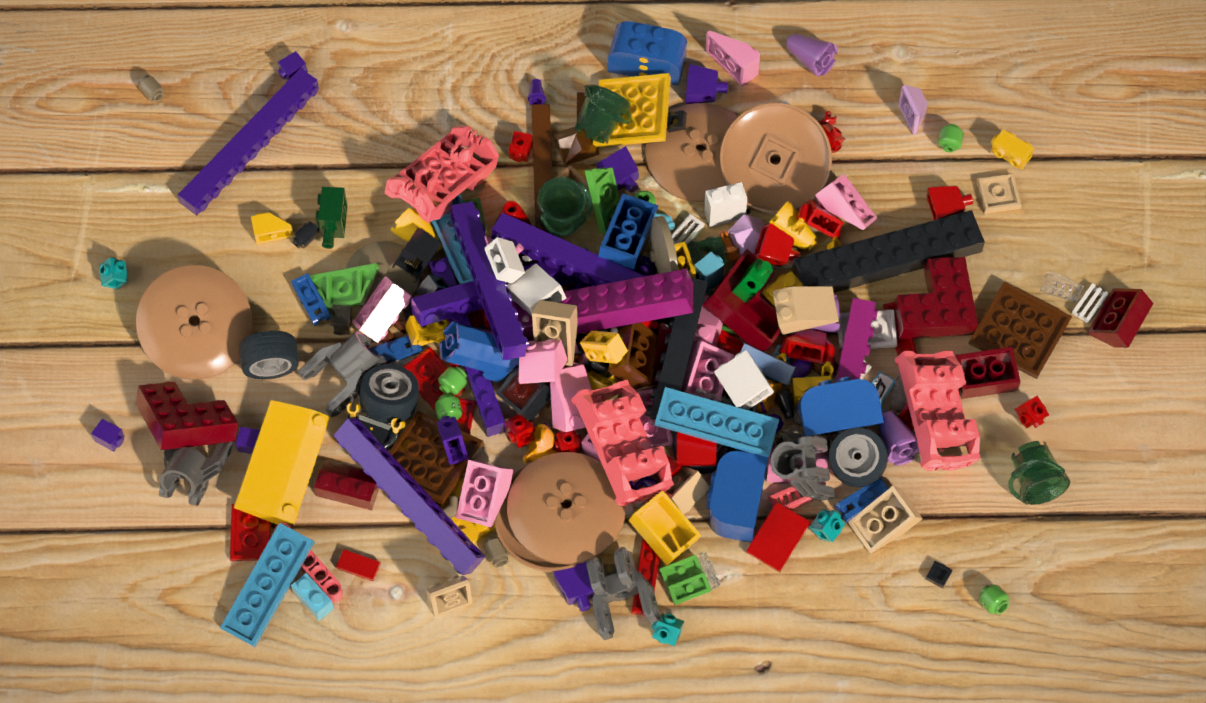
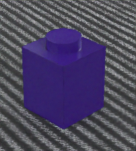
[278,51,308,81]
[91,418,125,452]
[236,427,260,454]

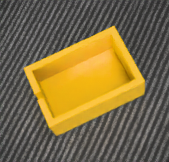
[628,491,702,565]

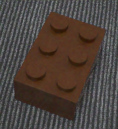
[608,322,659,390]

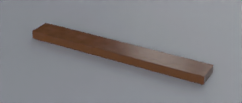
[532,104,554,235]

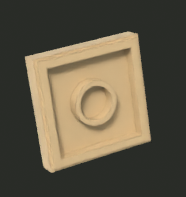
[976,173,1022,214]

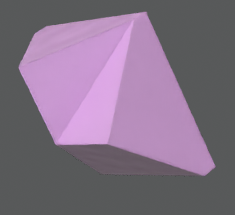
[898,85,928,134]
[728,214,765,256]

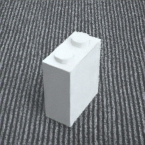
[704,182,747,228]
[506,264,566,317]
[714,350,774,410]

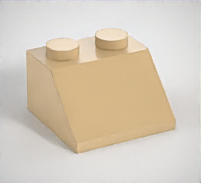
[659,466,710,514]

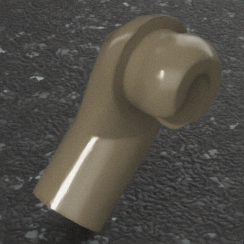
[442,496,459,519]

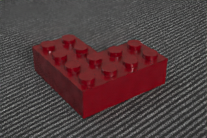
[703,249,781,351]
[893,257,978,339]
[136,381,238,450]

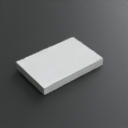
[837,310,897,351]

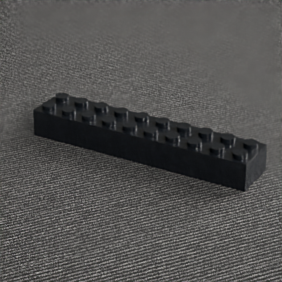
[792,210,985,293]

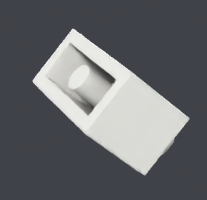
[484,237,525,283]

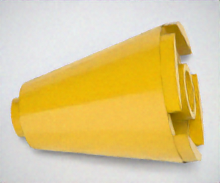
[768,201,816,251]
[390,207,442,255]

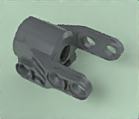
[298,331,388,417]
[771,435,835,500]
[159,442,233,506]
[586,547,660,640]

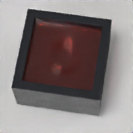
[496,365,551,421]

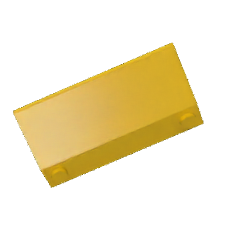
[234,400,330,527]

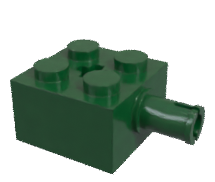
[316,187,348,249]

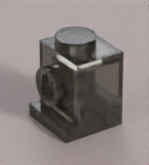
[330,304,353,336]

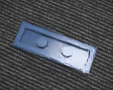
[741,343,797,385]

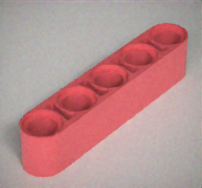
[274,523,343,603]

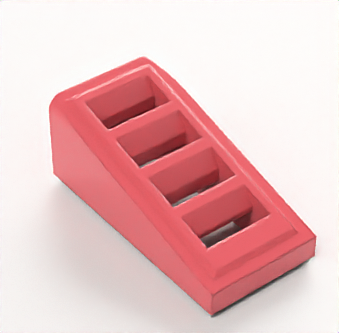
[768,486,813,510]

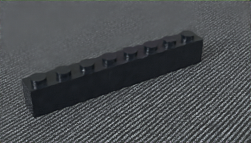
[646,277,708,425]

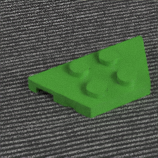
[585,167,620,234]
[310,263,379,310]

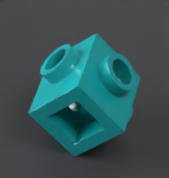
[99,258,128,289]
[809,509,845,542]
[651,613,685,646]

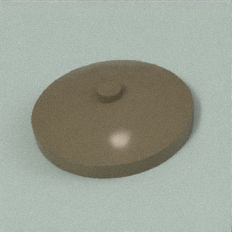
[649,216,678,274]
[346,241,421,307]

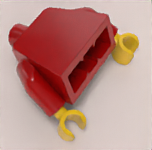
[791,199,844,249]
[776,329,835,376]

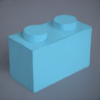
[694,252,724,294]
[291,573,334,621]

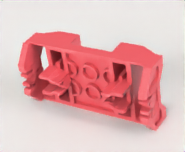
[385,125,499,223]
[895,351,981,471]
[571,380,674,506]

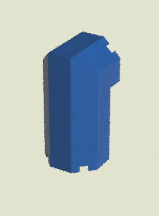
[440,321,519,382]

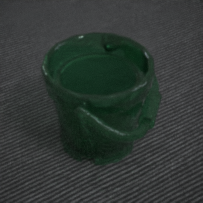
[574,84,632,144]
[537,177,592,236]
[1008,441,1071,505]

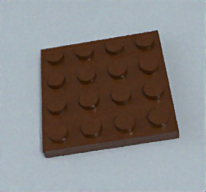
[969,282,1072,379]
[389,411,484,505]

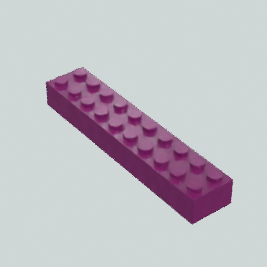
[512,269,693,342]

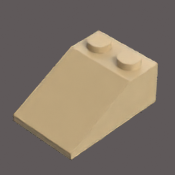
[773,287,839,334]
[532,300,578,366]
[848,486,923,554]
[426,576,472,617]

